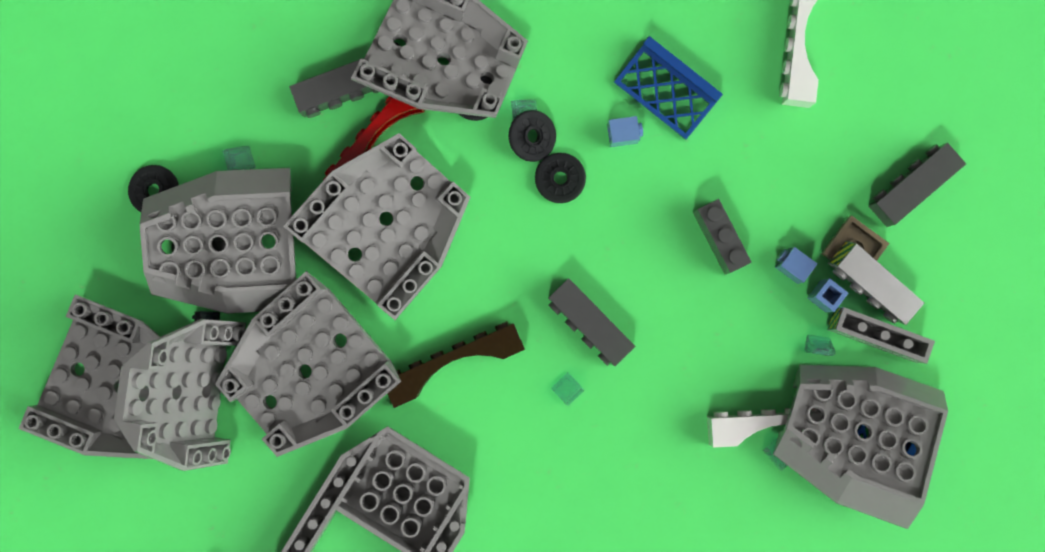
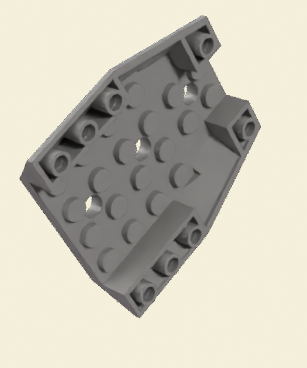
[351,0,528,118]
[283,133,470,320]
[140,168,296,314]
[215,271,401,457]
[18,295,173,459]
[114,319,246,471]
[773,365,948,529]

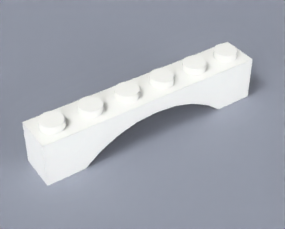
[779,0,819,108]
[707,408,822,448]

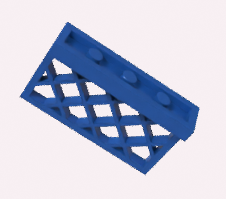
[614,36,723,140]

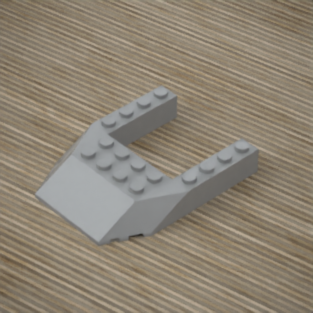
[281,426,470,552]

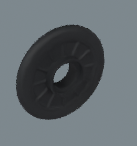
[509,110,556,162]
[535,153,586,203]
[128,165,179,212]

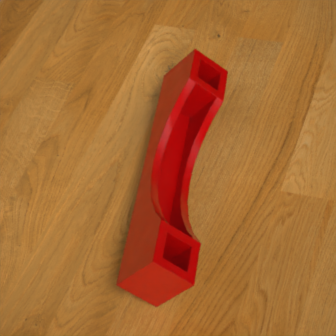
[323,96,425,180]

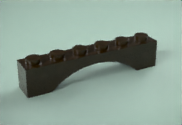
[387,321,525,408]

